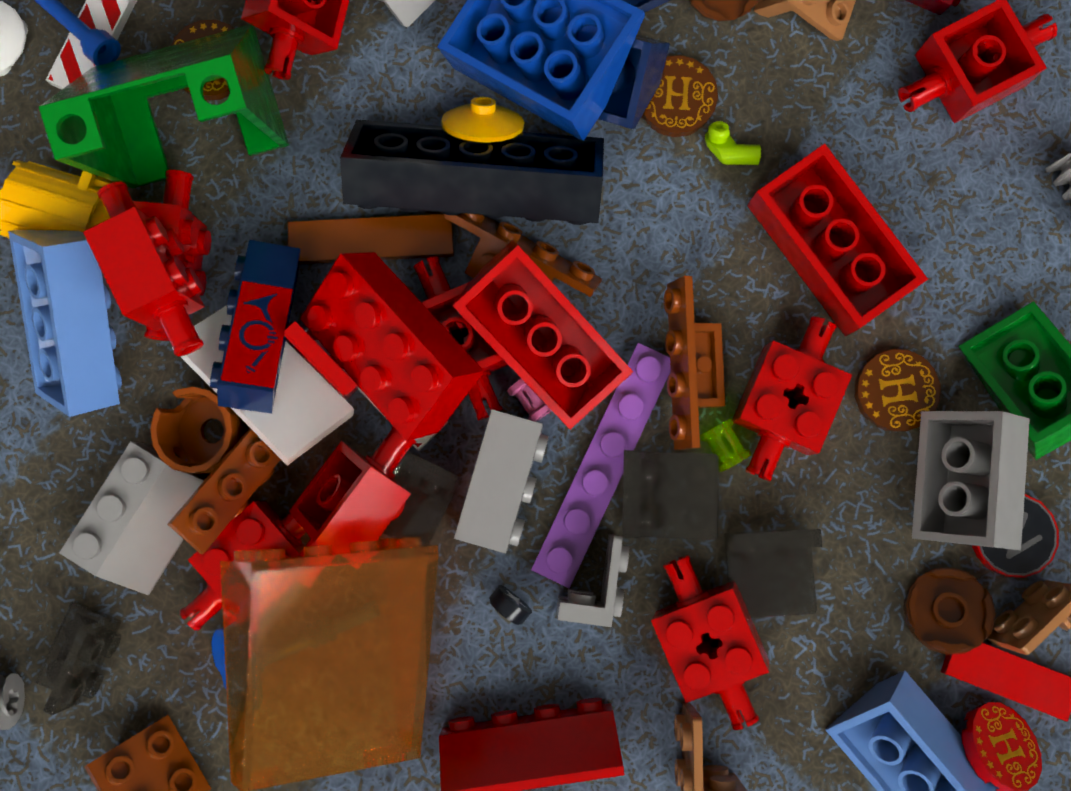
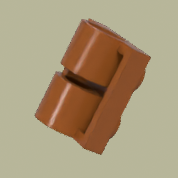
[84,715,211,791]

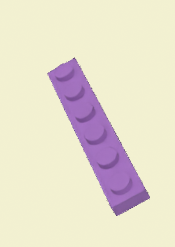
[531,343,671,588]

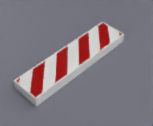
[46,0,137,89]

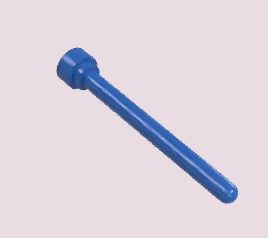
[34,0,121,66]

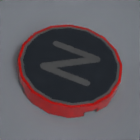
[972,494,1059,578]

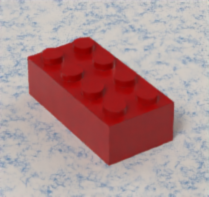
[747,143,928,336]
[300,252,484,441]

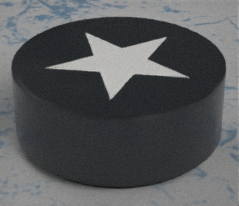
[489,585,532,625]

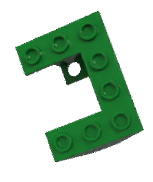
[39,24,289,189]

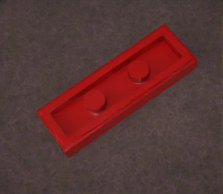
[940,643,1071,722]

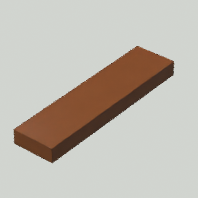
[288,214,454,264]

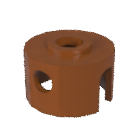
[150,386,250,473]

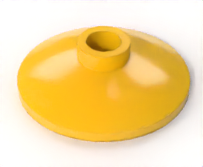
[442,97,524,143]

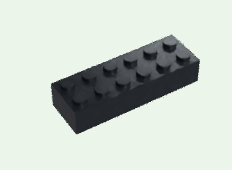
[340,119,604,225]

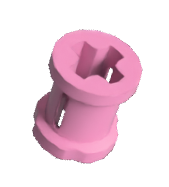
[507,379,552,422]

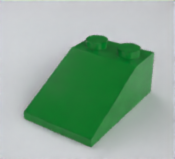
[958,301,1071,460]

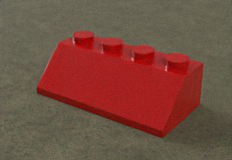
[452,240,633,429]
[439,698,625,791]

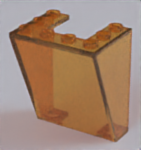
[220,537,439,791]

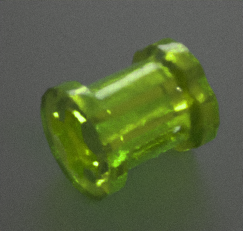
[700,418,752,473]

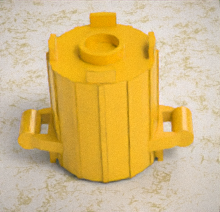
[0,160,112,239]

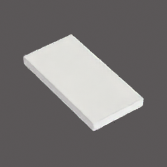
[172,305,354,466]

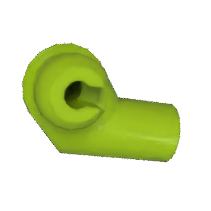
[705,121,761,165]

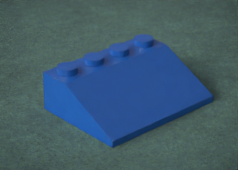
[437,0,645,141]

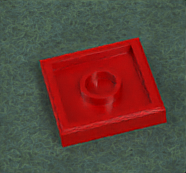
[283,321,358,399]

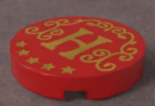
[962,702,1042,791]

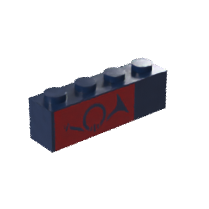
[210,240,300,414]

